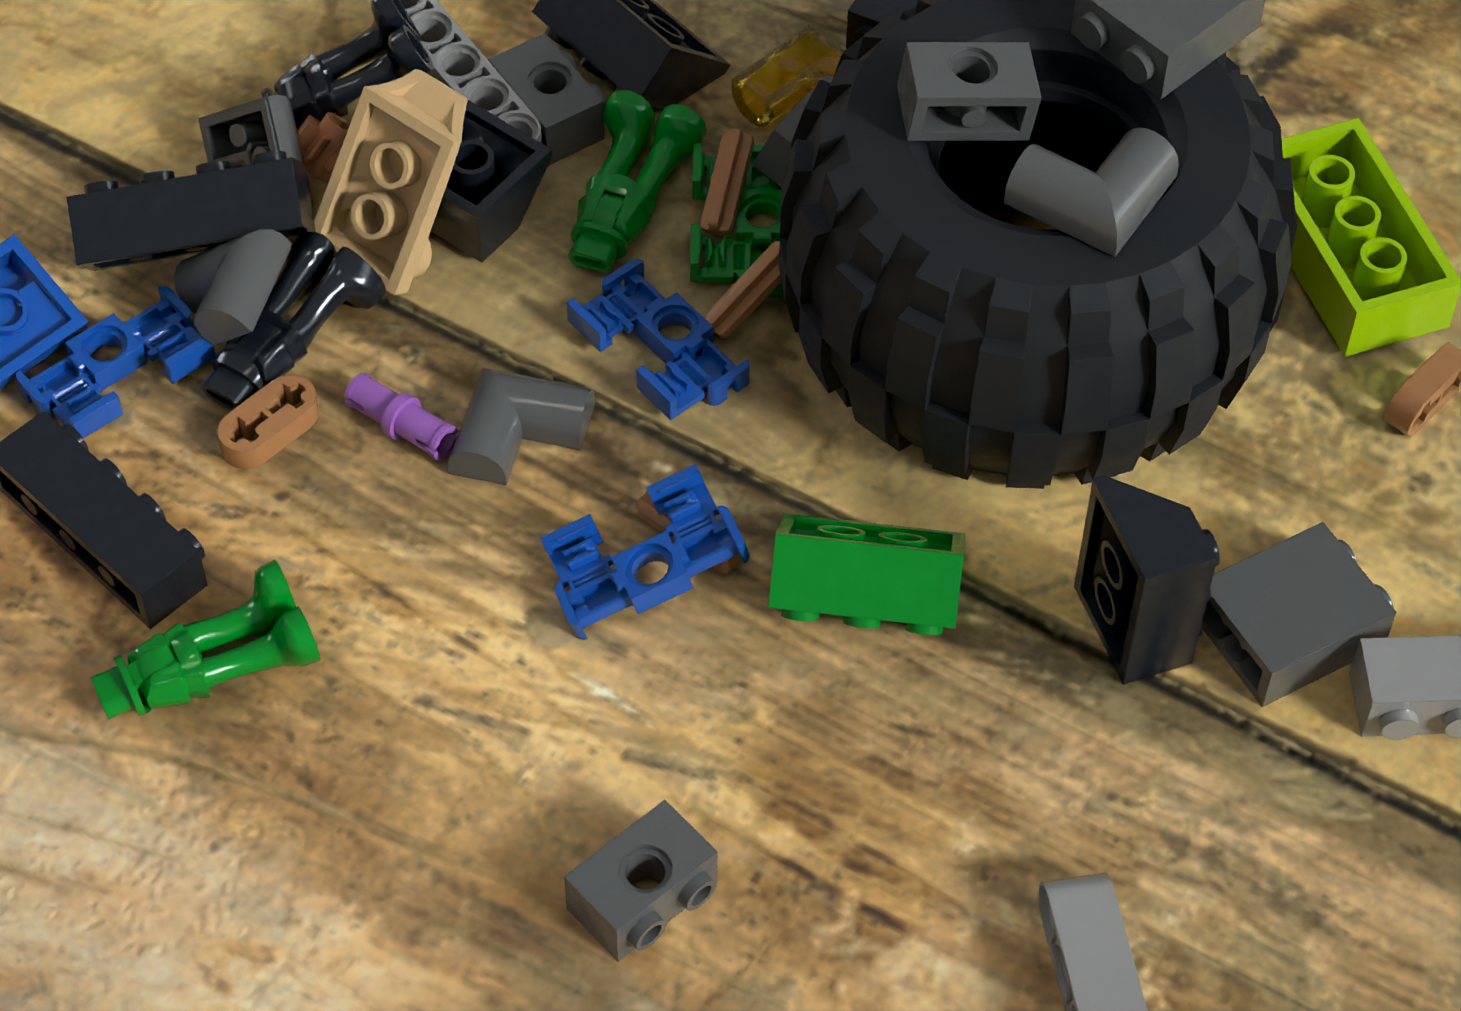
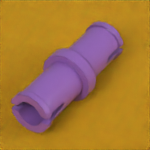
[344,373,459,460]

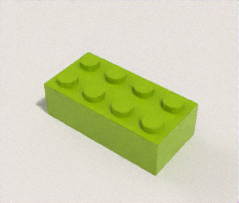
[1282,118,1461,357]

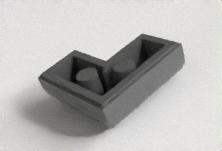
[198,95,314,207]
[1004,128,1179,257]
[174,229,292,345]
[448,368,595,485]

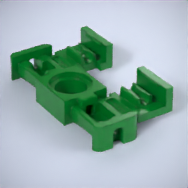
[690,143,784,297]

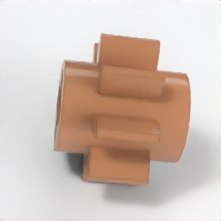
[297,112,350,183]

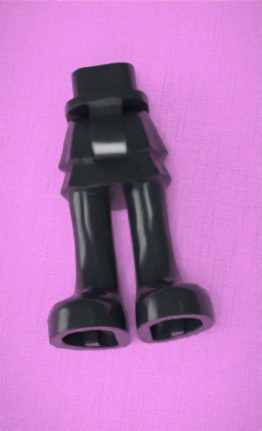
[261,0,433,131]
[201,232,386,410]

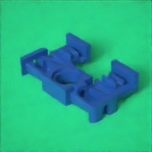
[567,259,750,420]
[16,286,216,439]
[540,464,750,640]

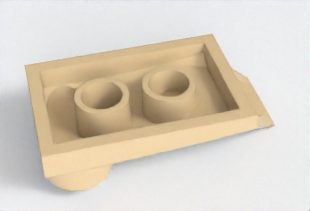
[314,69,468,296]

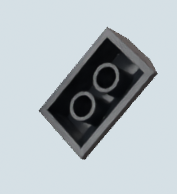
[532,0,731,110]
[431,99,552,263]
[1074,475,1220,685]

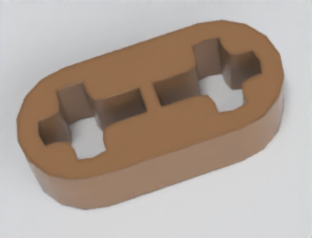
[1383,342,1461,437]
[217,374,319,469]

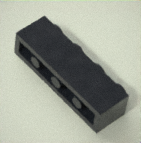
[66,151,315,271]
[0,411,208,629]

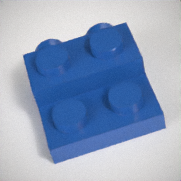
[0,234,89,390]

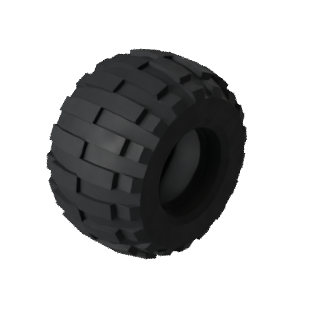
[779,0,1297,489]

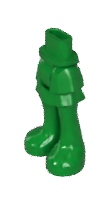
[568,90,707,273]
[90,560,321,720]

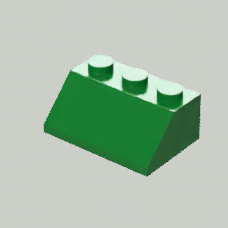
[768,513,965,635]

